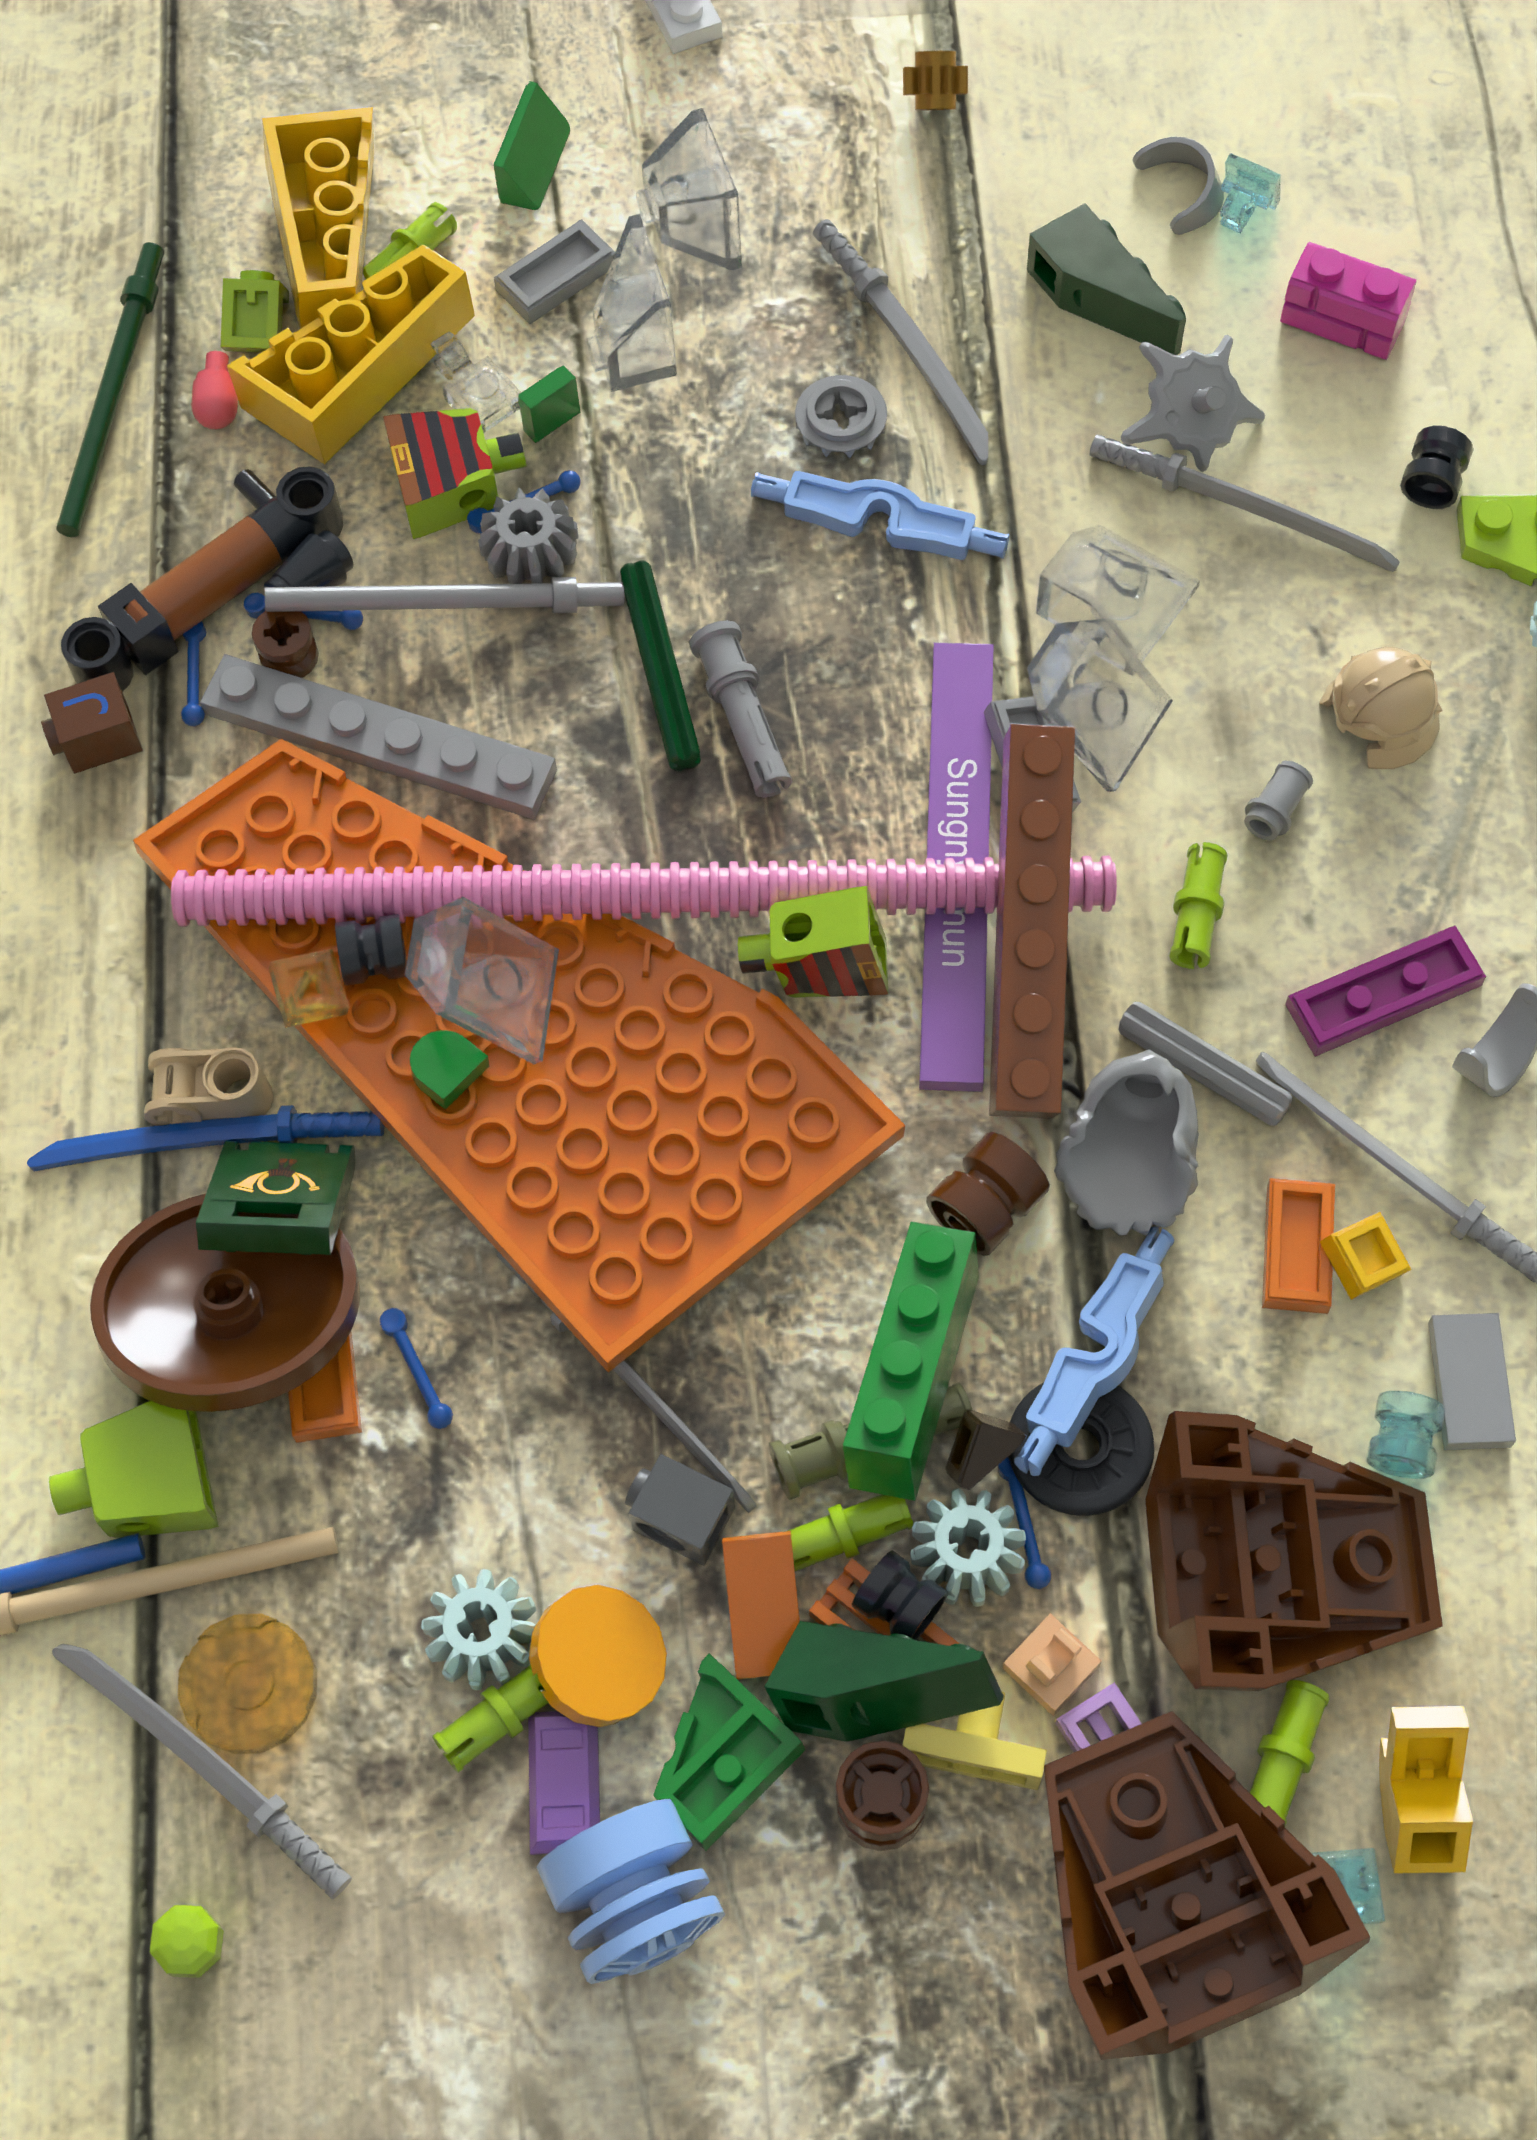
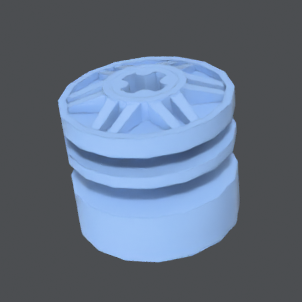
[536,1799,725,1984]

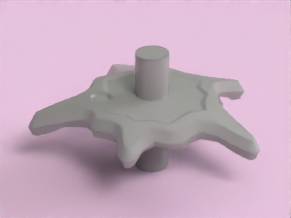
[1121,335,1265,472]

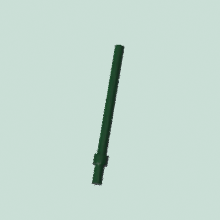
[56,242,164,537]

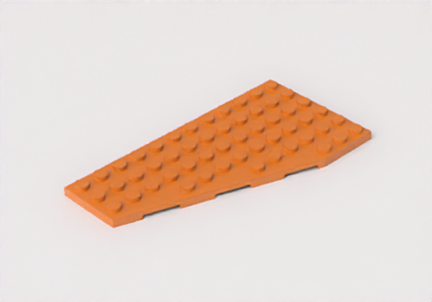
[133,739,905,1373]

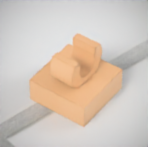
[1002,1613,1102,1716]

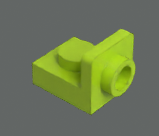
[220,270,289,353]

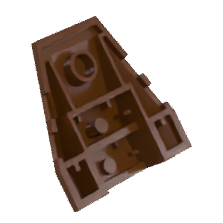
[1145,1411,1443,1692]
[1044,1711,1370,2060]

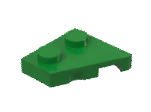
[653,1653,806,1851]

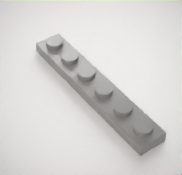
[200,654,557,820]

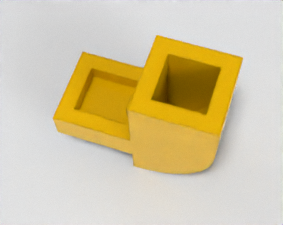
[1379,1706,1473,1873]

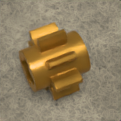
[903,51,968,110]

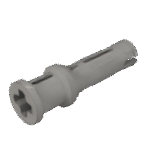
[689,620,792,798]

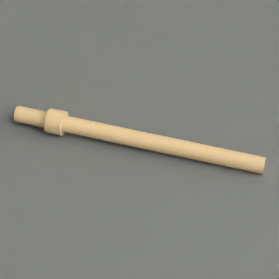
[0,1527,339,1636]

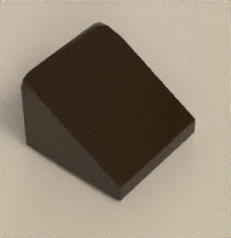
[945,1409,1027,1490]

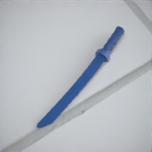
[27,1105,385,1171]

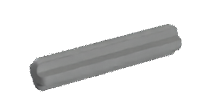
[1118,1002,1292,1126]

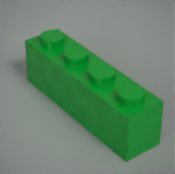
[843,1221,979,1501]

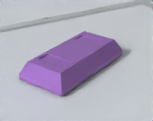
[528,1711,600,1855]

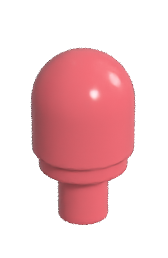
[191,351,238,430]

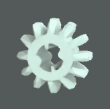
[910,1488,1026,1607]
[421,1569,536,1690]

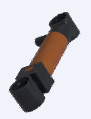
[61,466,343,692]

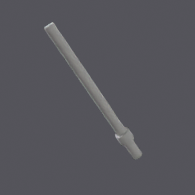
[265,577,624,613]

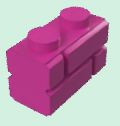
[1280,242,1417,360]

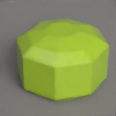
[150,1905,224,1978]

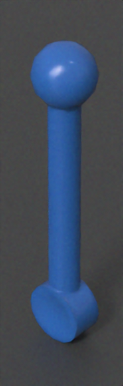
[467,470,581,534]
[244,593,363,630]
[181,621,207,727]
[380,1308,453,1429]
[998,1457,1051,1589]

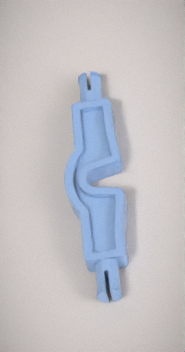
[751,471,1010,560]
[1014,1226,1174,1476]

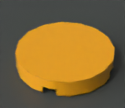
[529,1585,667,1728]

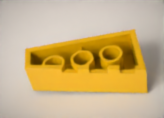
[262,107,374,329]
[227,245,475,465]

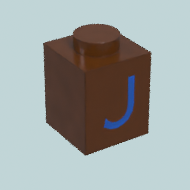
[41,672,143,774]

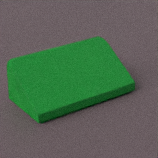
[493,81,570,210]

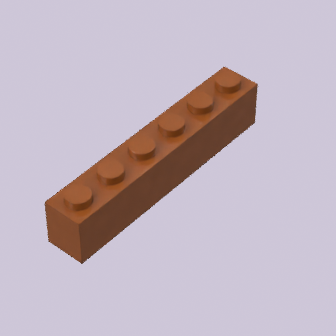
[989,724,1075,1119]

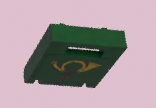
[196,1141,355,1255]

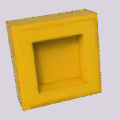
[1320,1212,1412,1300]

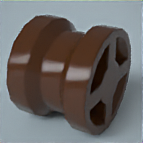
[251,611,319,678]

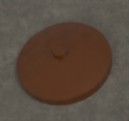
[90,1194,360,1412]

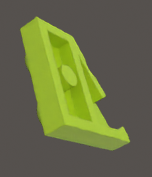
[1457,495,1537,586]

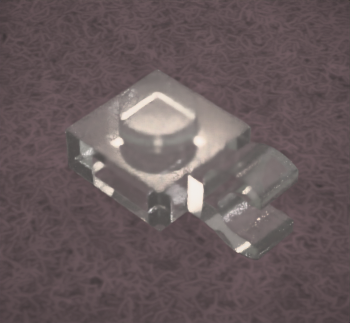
[431,331,522,433]

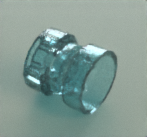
[1366,1391,1446,1479]

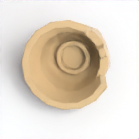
[1319,647,1443,769]

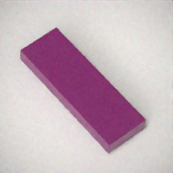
[1285,925,1486,1057]

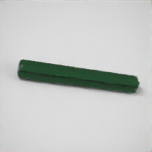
[620,560,701,771]

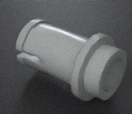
[1244,760,1313,840]

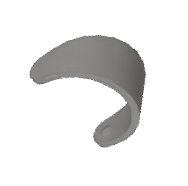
[1133,137,1224,235]
[1452,983,1537,1097]

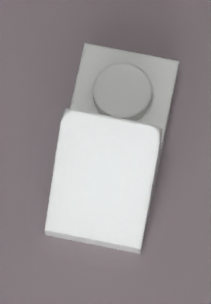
[645,0,723,54]

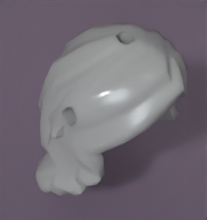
[1054,1050,1199,1236]

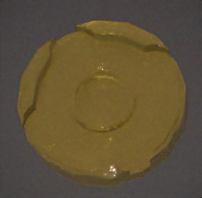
[177,1614,317,1754]

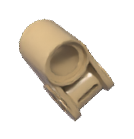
[144,1047,273,1126]

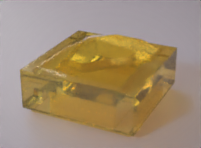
[268,949,350,1028]

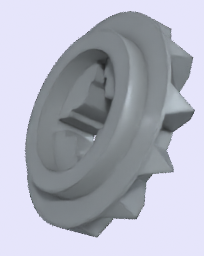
[795,375,887,459]

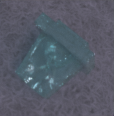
[1220,153,1281,234]
[1312,1848,1385,1924]

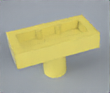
[902,1691,1047,1790]

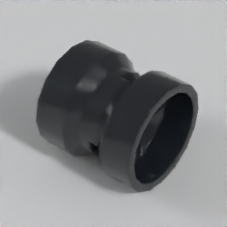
[1400,425,1474,509]
[335,914,408,986]
[852,1550,948,1640]

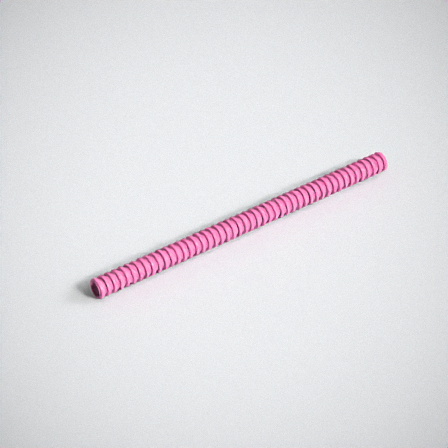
[171,855,1117,927]

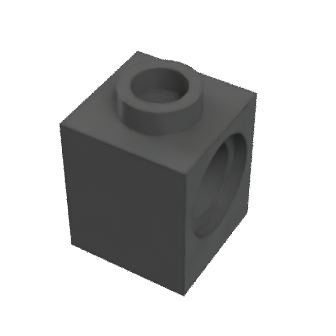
[625,1454,735,1566]

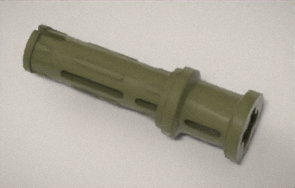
[769,1383,972,1500]

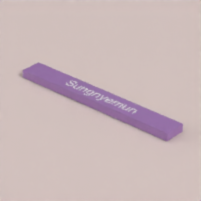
[919,643,994,1092]

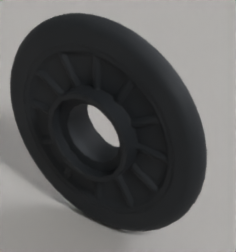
[1008,1382,1155,1516]

